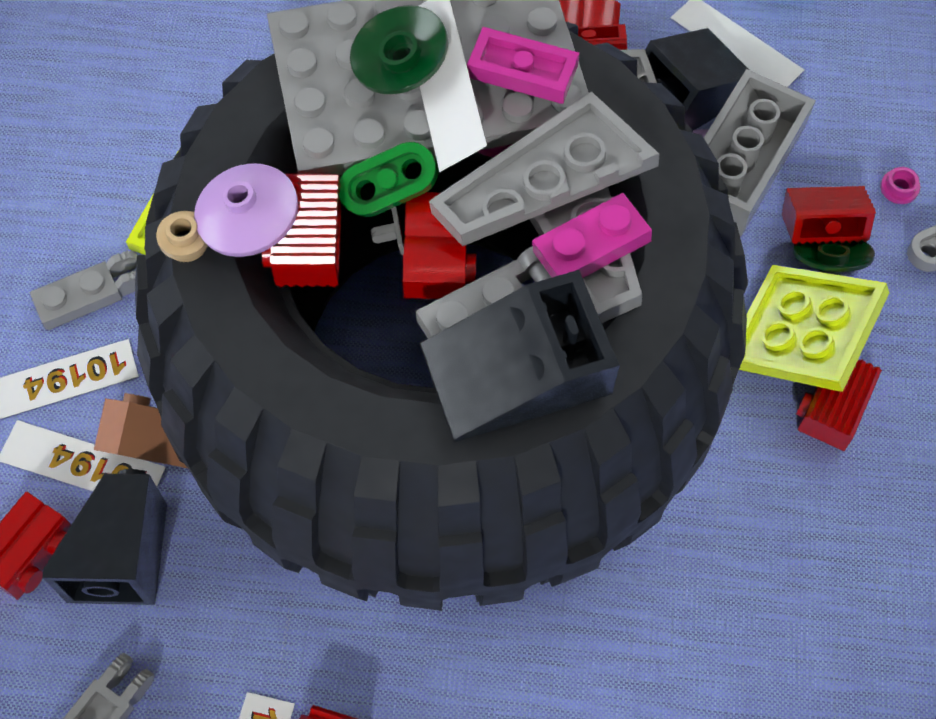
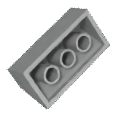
[704,69,816,237]

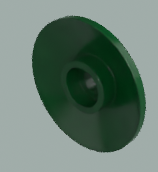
[350,5,448,94]
[793,240,875,275]

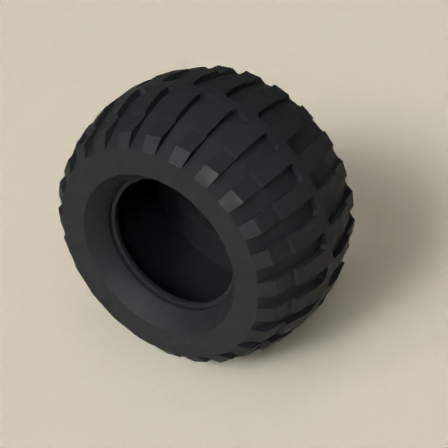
[135,22,748,611]

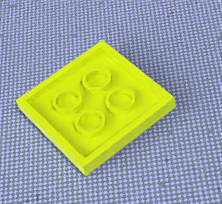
[739,265,890,392]

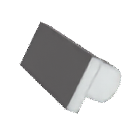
[371,207,404,255]

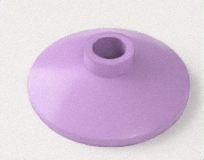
[194,163,298,257]

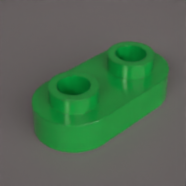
[338,142,439,217]

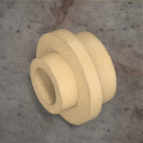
[156,211,208,262]

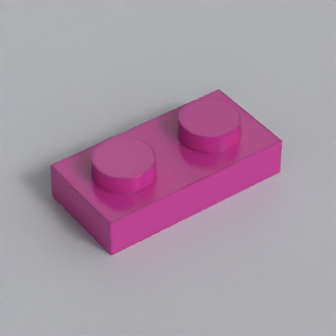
[467,27,579,104]
[532,193,652,278]

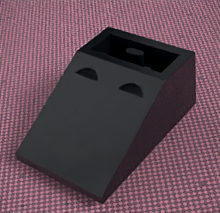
[420,270,620,443]

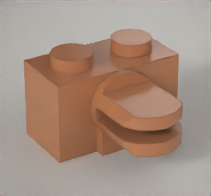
[94,393,187,468]

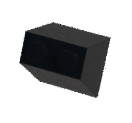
[645,28,749,130]
[42,469,167,605]

